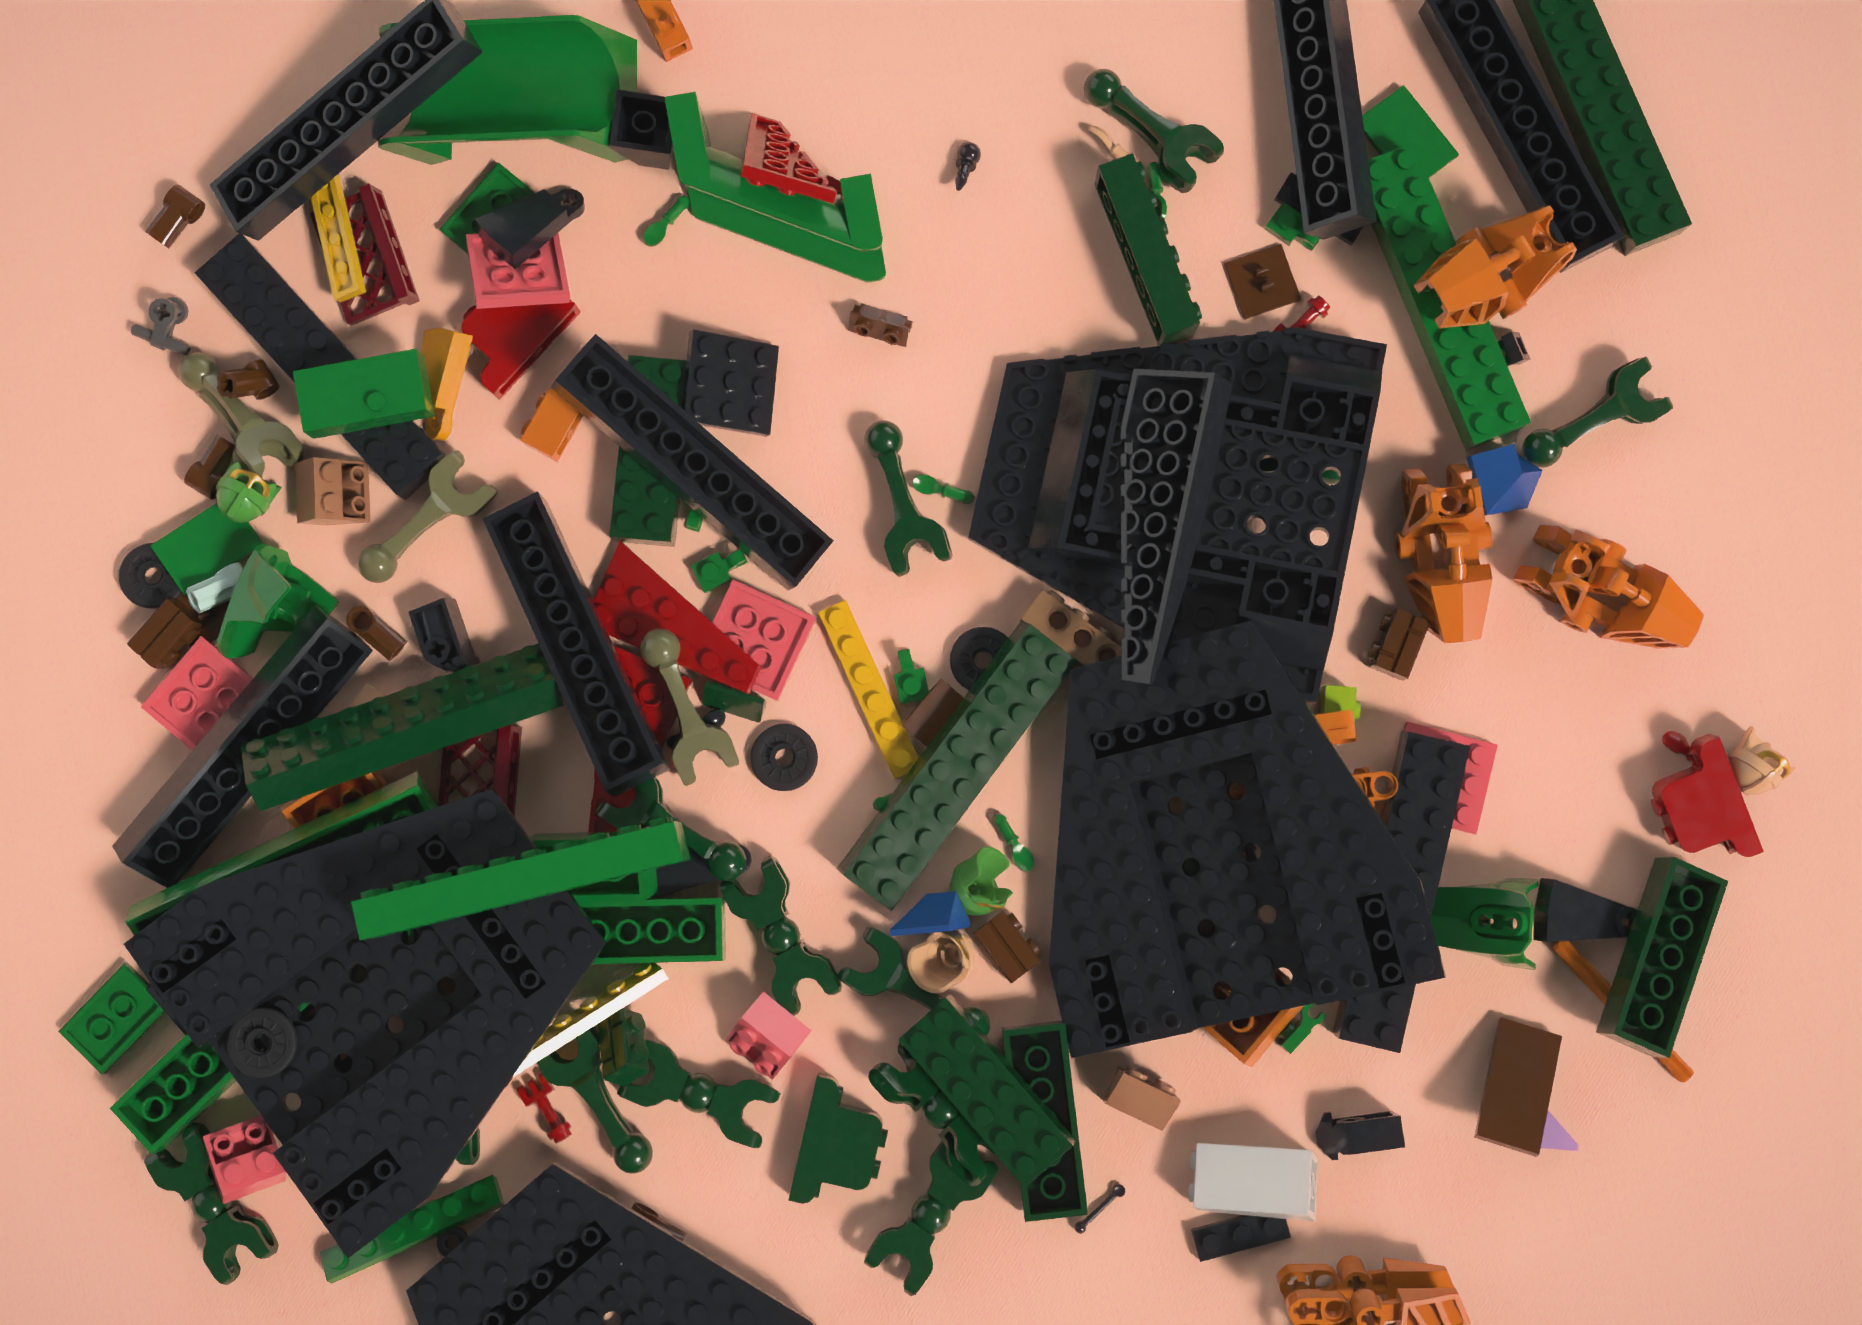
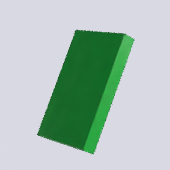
[1362,85,1460,178]
[439,162,535,254]
[150,503,263,597]
[58,963,165,1074]

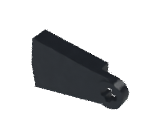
[475,188,585,269]
[648,844,752,899]
[1533,878,1637,942]

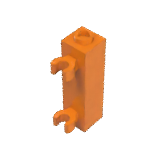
[635,0,693,62]

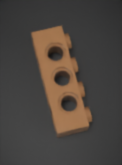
[1020,589,1122,667]

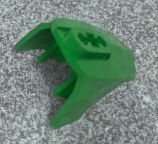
[216,543,339,658]
[1431,878,1540,970]

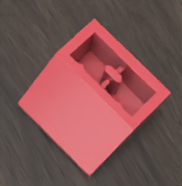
[724,991,812,1080]
[203,1115,286,1204]

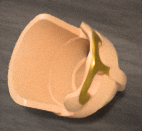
[1728,726,1796,796]
[907,930,975,993]

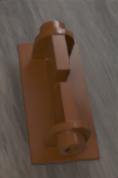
[848,303,913,347]

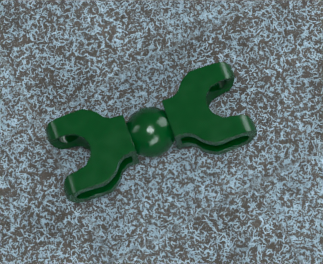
[720,855,842,1016]
[617,1039,781,1148]
[868,1042,996,1186]
[144,1122,279,1285]
[864,1141,998,1296]

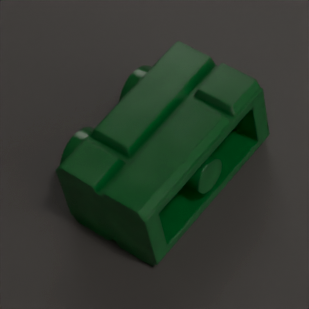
[598,1008,649,1086]

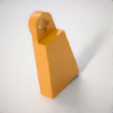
[422,328,473,441]

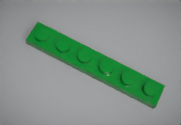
[320,1174,505,1284]

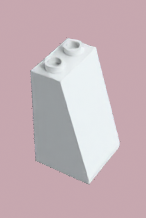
[1189,1143,1318,1222]

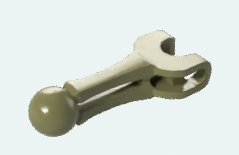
[179,352,304,482]
[357,450,497,583]
[640,629,739,786]

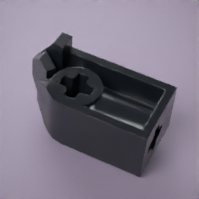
[408,598,480,672]
[1315,1111,1405,1160]

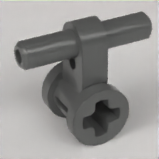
[131,297,191,356]

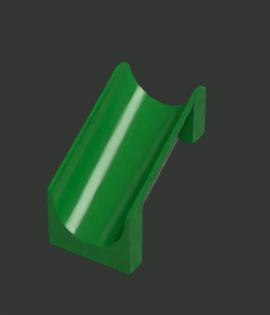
[378,15,637,165]
[665,91,886,283]

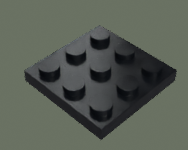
[681,329,779,437]

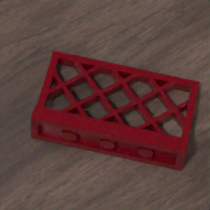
[310,183,420,326]
[438,725,522,817]

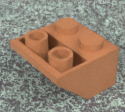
[295,457,371,525]
[1103,1065,1181,1131]

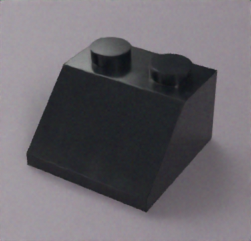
[609,89,673,170]

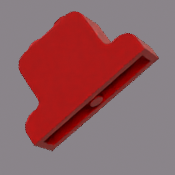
[461,299,581,400]
[1651,734,1764,857]

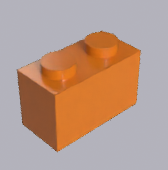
[520,387,584,463]

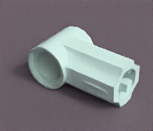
[186,562,243,614]

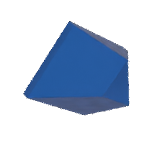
[1466,444,1543,516]
[890,891,971,936]

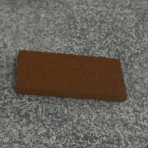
[1474,1017,1562,1157]

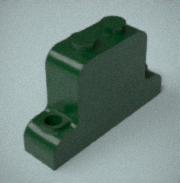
[788,1073,888,1204]

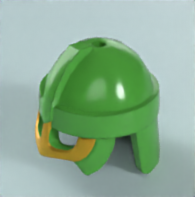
[216,461,282,523]
[949,847,1013,916]

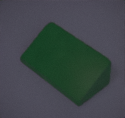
[703,681,767,723]

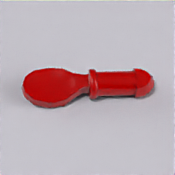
[1662,731,1691,761]

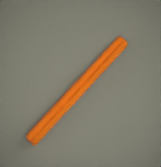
[1552,941,1694,1083]

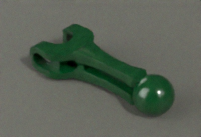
[1084,69,1224,193]
[1522,356,1674,468]
[864,420,953,577]
[596,778,747,881]
[837,927,990,1036]
[536,1026,653,1174]

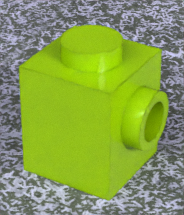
[1319,685,1361,724]

